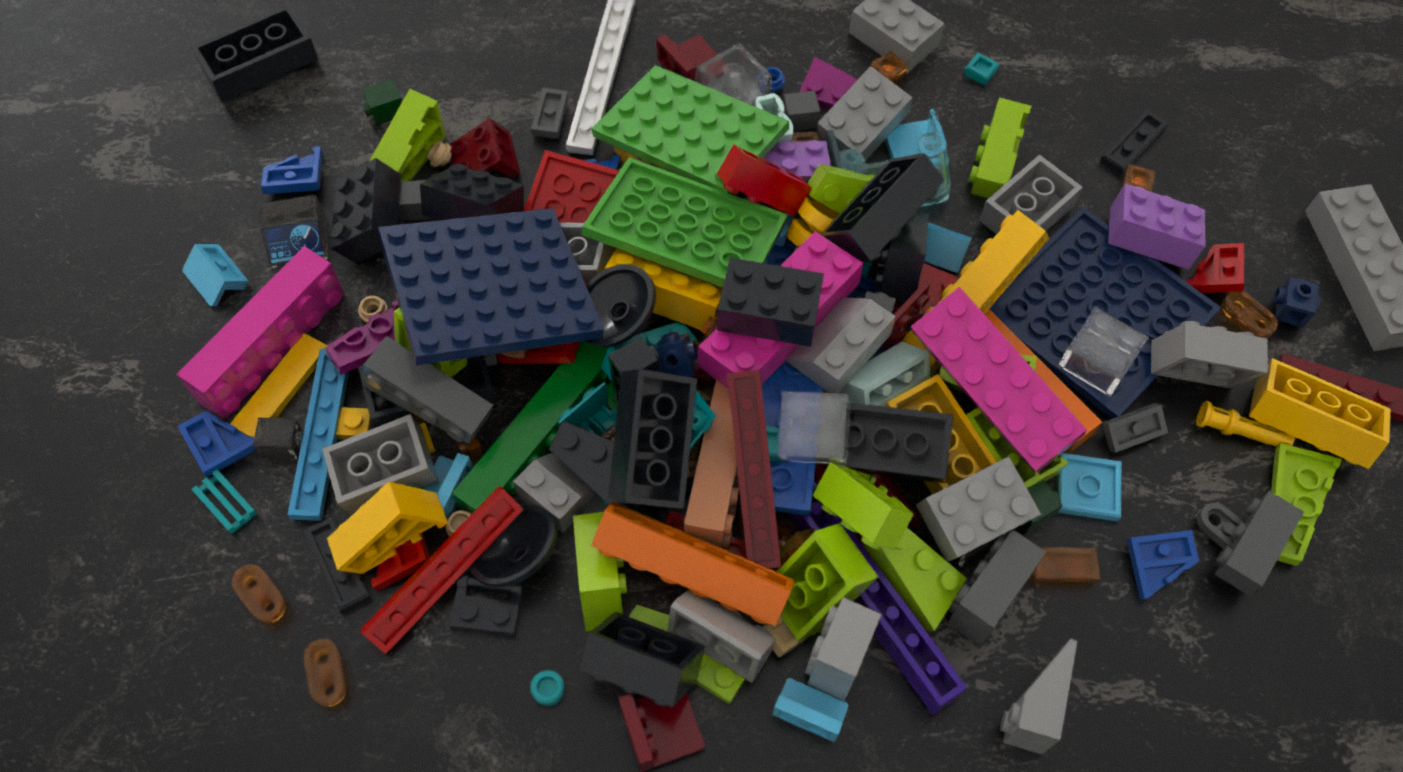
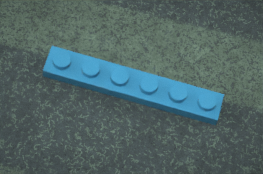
[287,349,349,521]

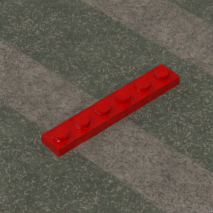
[360,486,524,654]

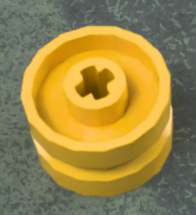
[786,197,839,247]

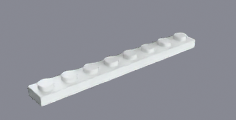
[566,0,636,156]

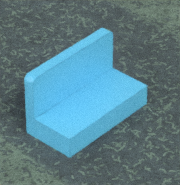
[924,222,972,273]
[182,244,249,306]
[423,453,473,519]
[772,678,849,742]

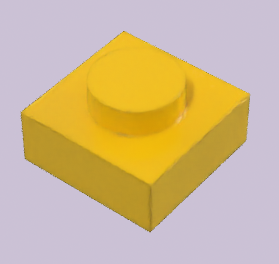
[336,407,372,440]

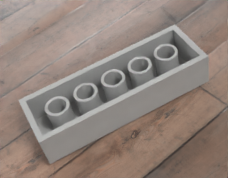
[1305,184,1403,351]

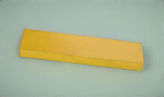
[230,333,328,441]

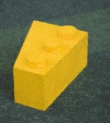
[327,482,448,574]

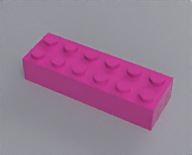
[698,231,863,389]
[177,246,344,420]
[911,287,1087,474]

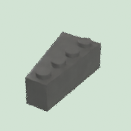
[363,336,493,444]

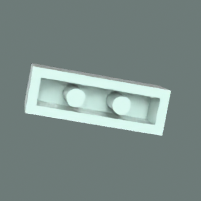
[839,342,931,406]

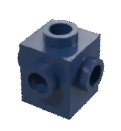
[1273,277,1321,327]
[654,331,698,377]

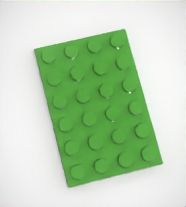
[591,65,789,194]
[581,157,787,287]

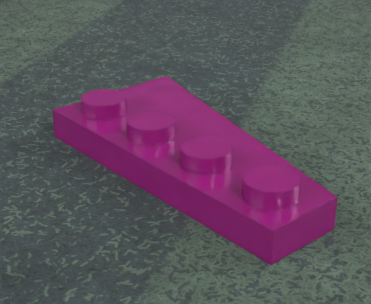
[799,57,858,110]
[326,300,399,375]

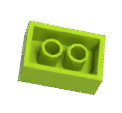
[777,523,878,641]

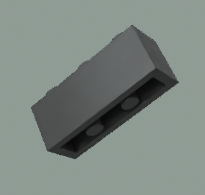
[1215,491,1304,596]

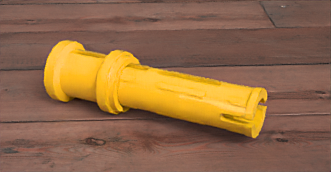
[1196,401,1295,447]

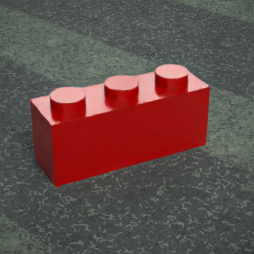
[717,144,812,216]

